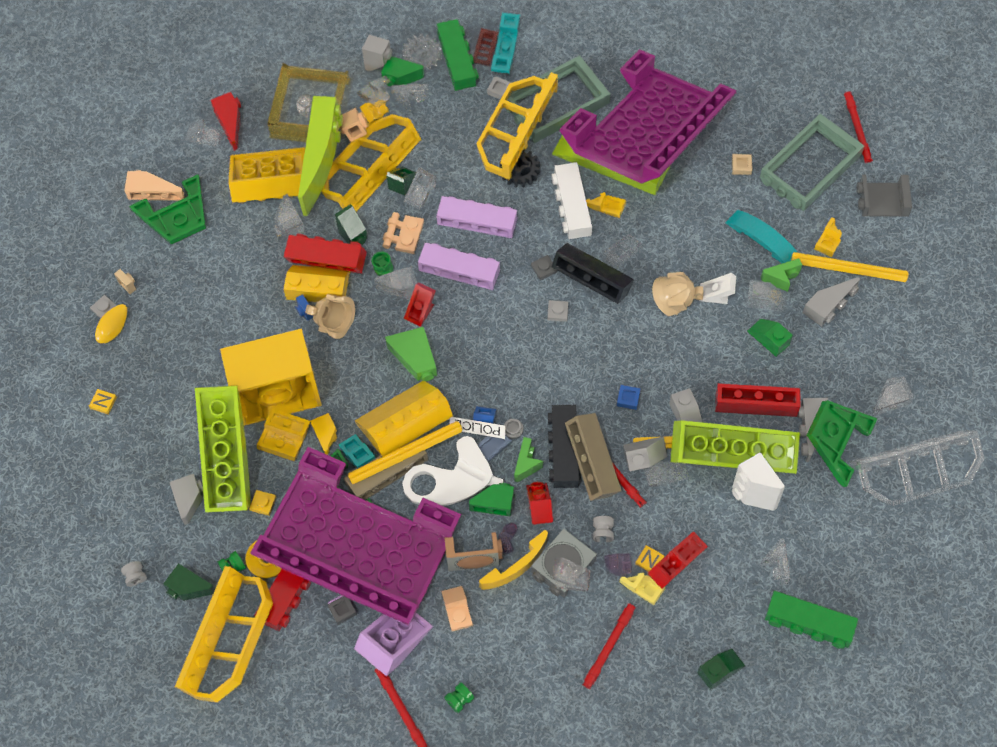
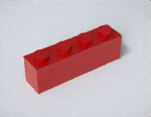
[283,234,367,274]
[715,383,800,417]
[254,569,311,632]

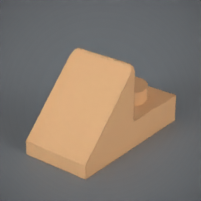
[441,586,473,631]

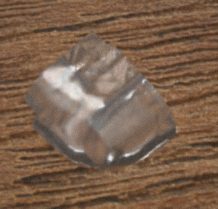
[296,94,313,118]

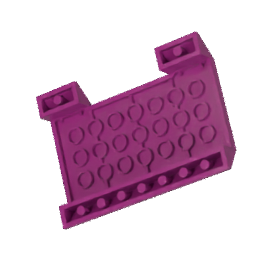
[560,49,737,184]
[250,447,461,625]

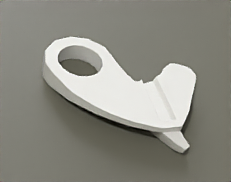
[402,436,503,506]

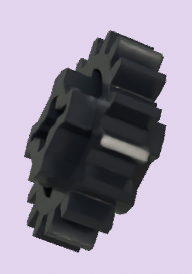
[499,149,540,188]

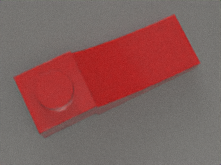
[647,531,708,589]

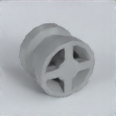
[121,561,147,587]

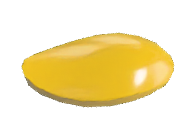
[95,304,127,343]

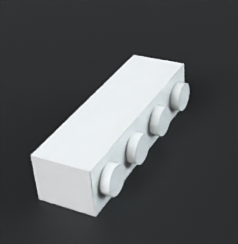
[551,162,592,239]

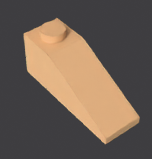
[125,170,185,201]

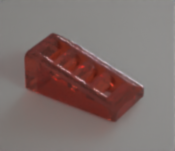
[473,28,499,66]

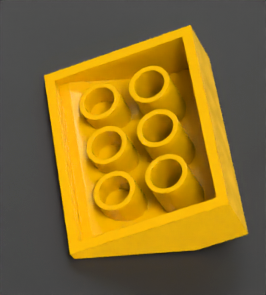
[228,147,305,203]
[354,381,453,457]

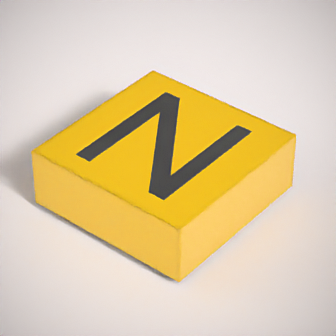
[89,389,117,415]
[635,545,664,572]

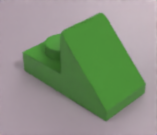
[761,258,802,292]
[514,437,543,482]

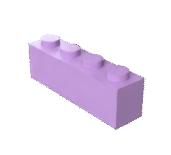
[437,196,517,238]
[418,243,500,290]

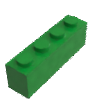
[437,19,479,91]
[765,591,858,649]

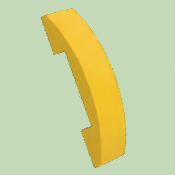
[479,530,548,590]

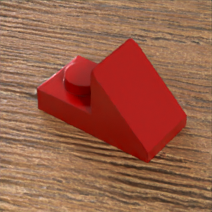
[404,282,436,327]

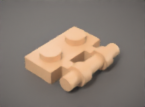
[383,212,424,254]

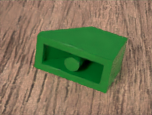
[381,56,424,87]
[747,319,793,357]
[469,483,514,517]

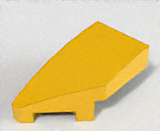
[360,96,389,123]
[586,192,626,218]
[814,217,842,257]
[310,413,337,455]

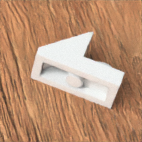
[699,273,736,304]

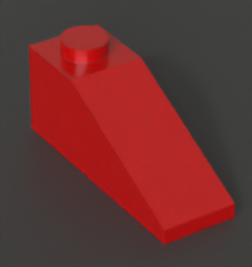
[210,92,241,151]

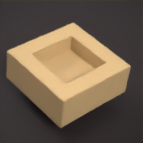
[732,154,752,175]
[114,269,136,294]

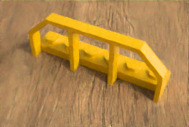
[477,72,558,180]
[321,114,421,212]
[175,566,273,702]

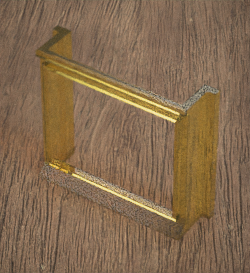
[267,63,350,142]

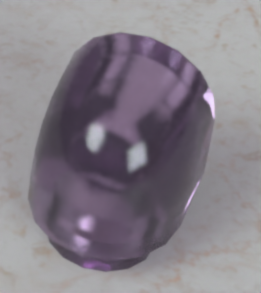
[604,553,632,576]

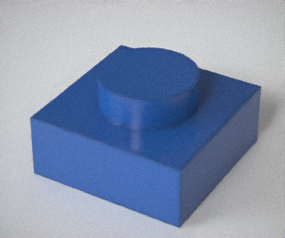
[295,294,313,321]
[617,385,640,410]
[473,406,496,424]

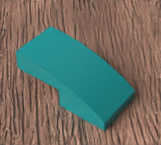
[338,434,375,469]

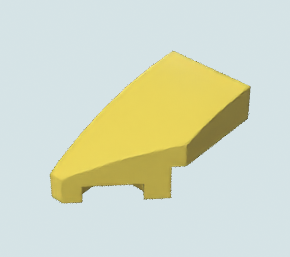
[620,573,665,605]

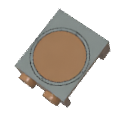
[445,532,503,571]

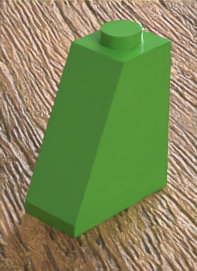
[385,327,437,381]

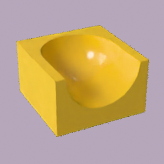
[220,328,322,426]

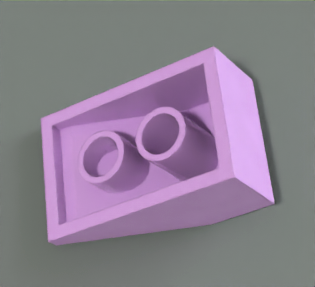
[354,613,433,676]

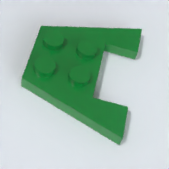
[129,174,206,245]
[807,400,877,487]

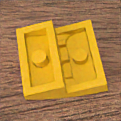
[257,408,310,461]

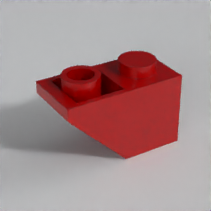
[526,482,553,525]

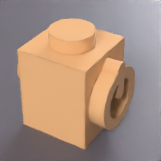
[339,108,369,142]

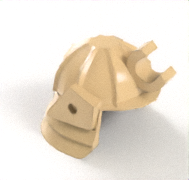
[652,272,703,316]
[305,294,355,339]

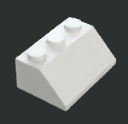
[732,453,785,511]

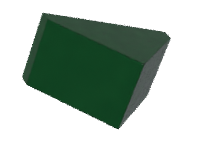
[386,166,419,196]

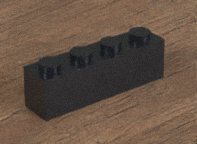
[551,243,634,304]
[548,405,579,488]

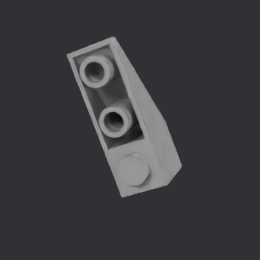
[803,277,860,327]
[797,398,828,462]

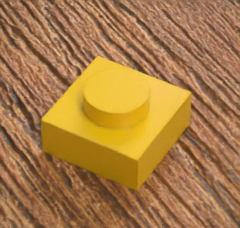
[249,490,277,516]

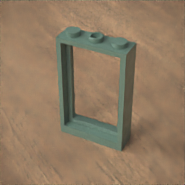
[506,55,610,143]
[760,114,864,211]

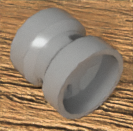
[593,516,614,542]

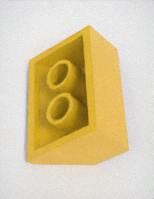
[284,265,350,302]

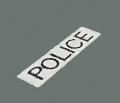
[450,417,505,439]

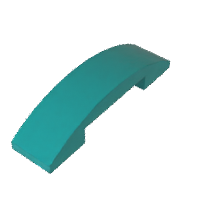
[491,13,520,73]
[725,210,798,263]

